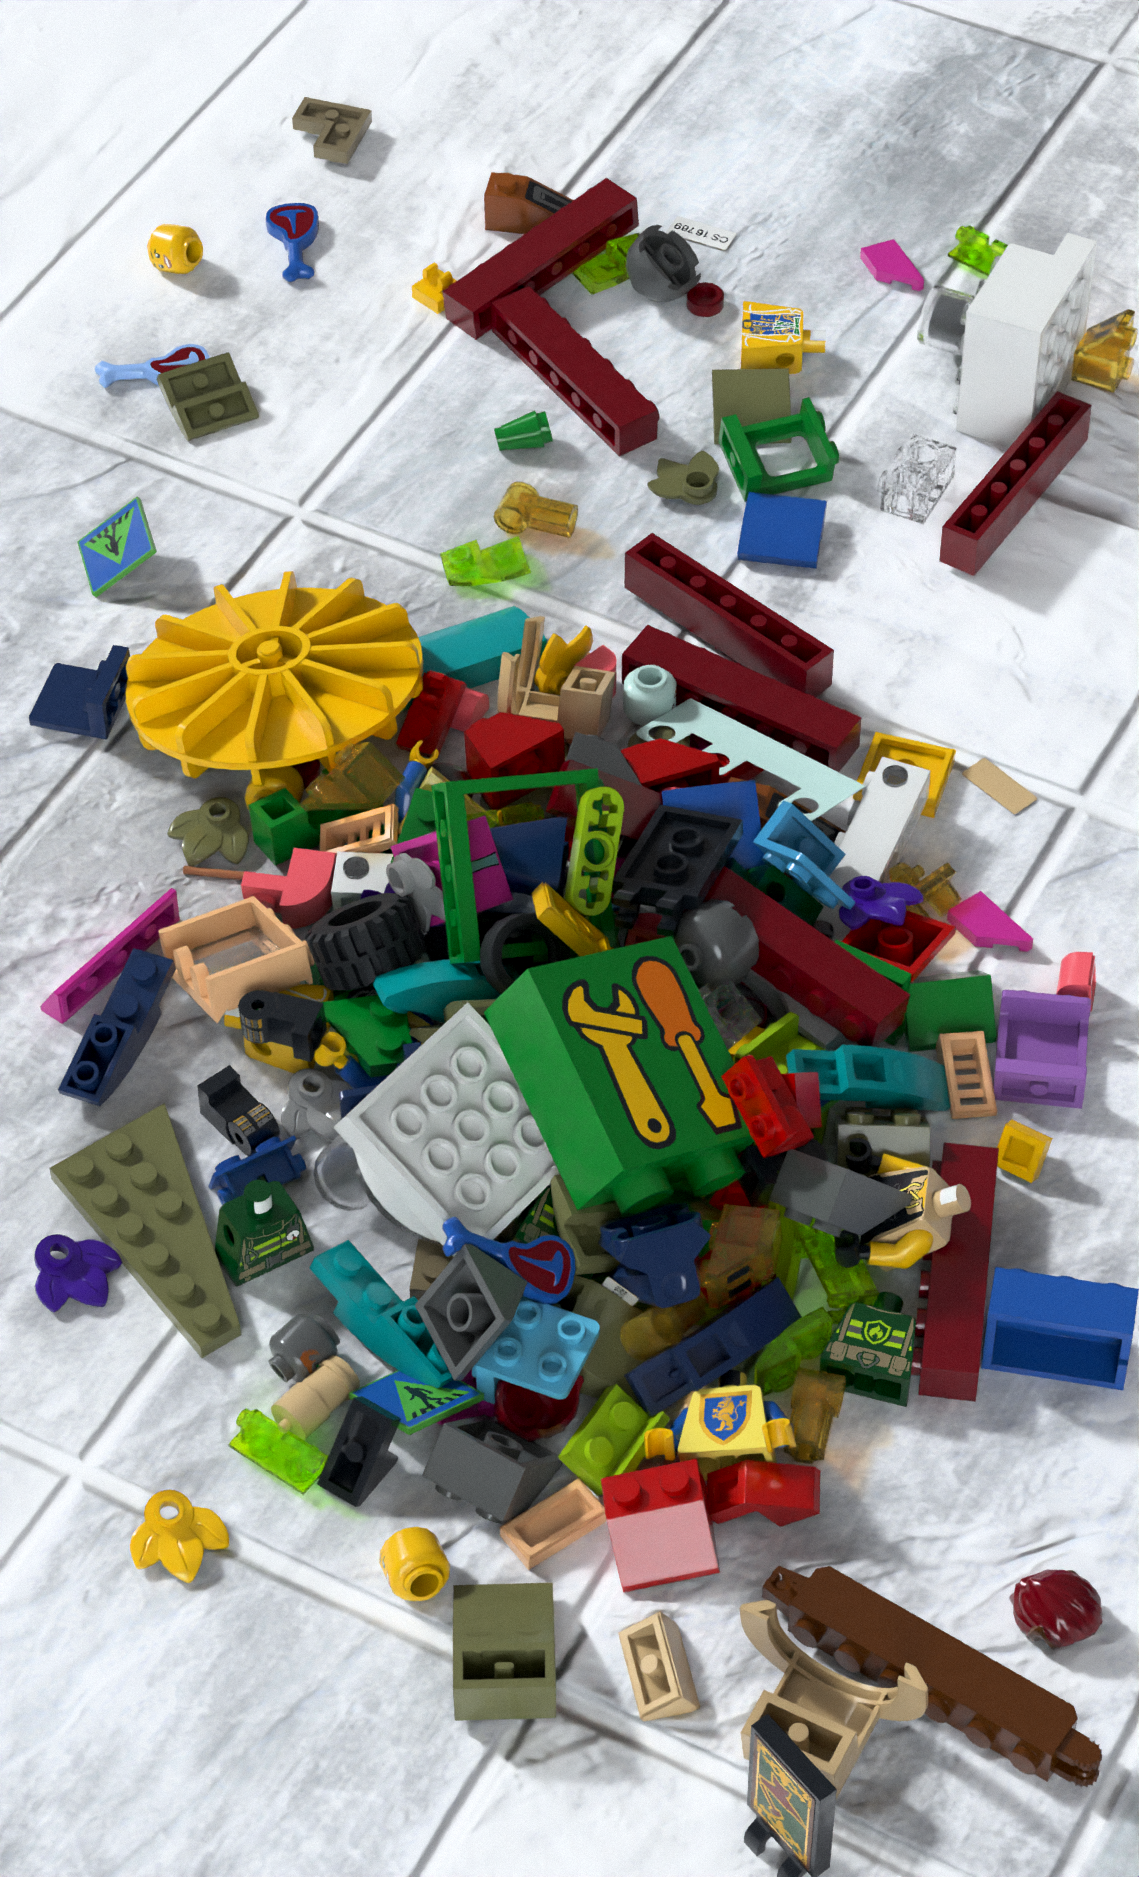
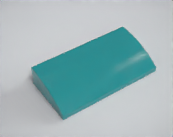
[401,606,547,712]

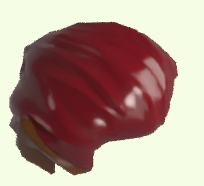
[493,1375,584,1442]
[1009,1569,1103,1650]

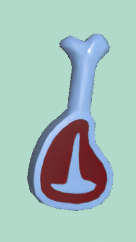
[95,344,210,388]

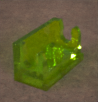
[791,1225,879,1324]

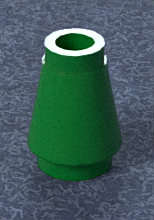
[494,410,553,451]

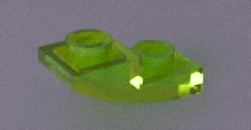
[440,536,531,586]
[754,1306,832,1396]

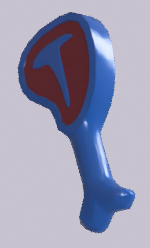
[265,203,319,282]
[442,1217,576,1305]

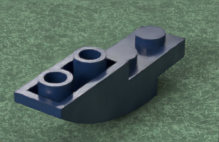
[58,948,176,1106]
[624,1277,802,1416]

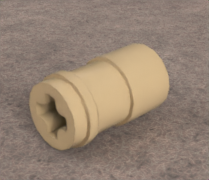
[271,1355,360,1442]

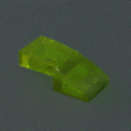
[572,233,640,295]

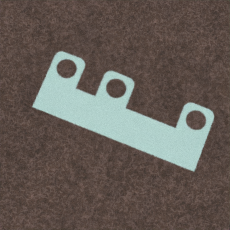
[636,698,866,821]

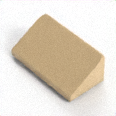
[618,1611,700,1722]

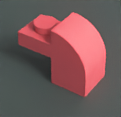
[241,848,337,929]

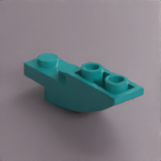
[373,959,520,1022]
[786,1044,950,1111]
[309,1239,472,1388]

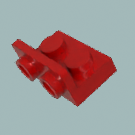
[721,1055,814,1158]

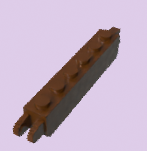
[762,1566,1102,1788]

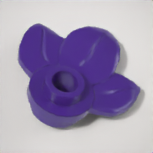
[839,876,924,930]
[34,1234,122,1312]

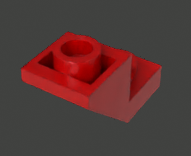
[707,1460,821,1527]

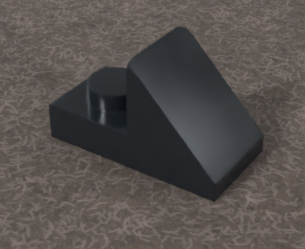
[317,1396,401,1507]

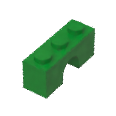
[248,753,384,866]

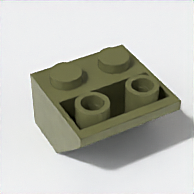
[835,1107,931,1177]

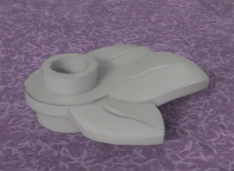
[386,853,446,933]
[281,1068,353,1146]

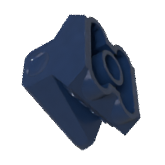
[481,817,569,920]
[598,1202,712,1308]

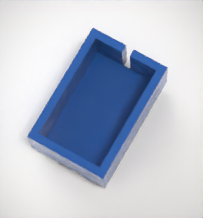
[981,1267,1139,1390]

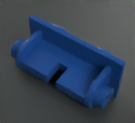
[208,1135,306,1205]

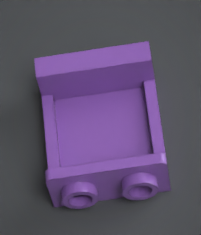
[993,990,1091,1109]

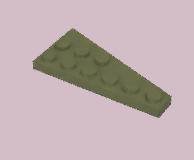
[49,1103,241,1358]

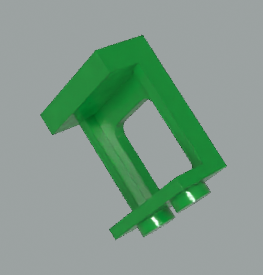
[718,397,839,502]

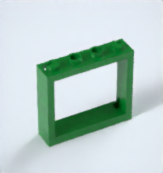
[431,768,619,964]

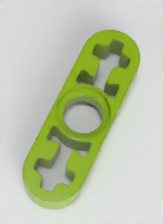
[565,787,624,917]

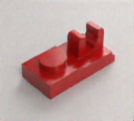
[396,670,467,760]

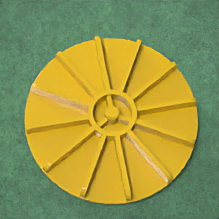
[125,571,424,786]

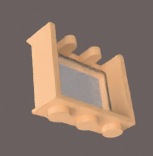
[158,896,314,1024]

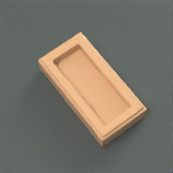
[500,1478,607,1570]

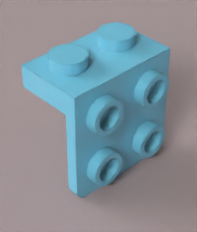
[472,1295,600,1404]

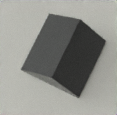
[415,1244,527,1381]

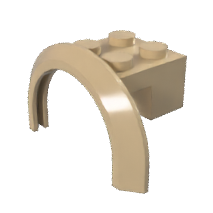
[498,616,615,744]
[739,1600,928,1799]

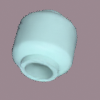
[623,665,677,726]

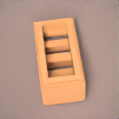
[319,804,398,855]
[936,1031,997,1119]

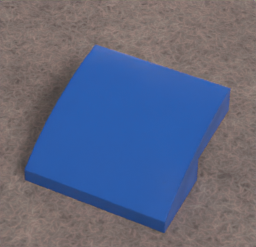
[737,492,827,569]
[662,780,765,870]

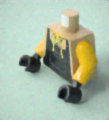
[834,1138,971,1272]

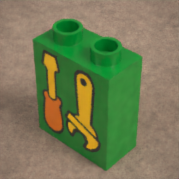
[484,936,754,1217]

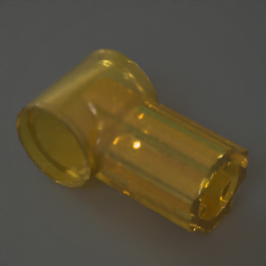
[493,482,578,538]
[620,1290,707,1360]
[784,1367,846,1464]

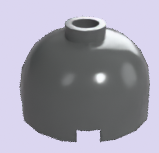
[626,225,701,302]
[673,899,759,992]

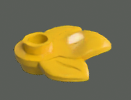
[534,625,593,695]
[130,1490,229,1583]

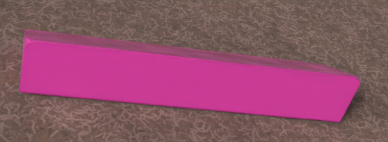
[40,888,180,1024]

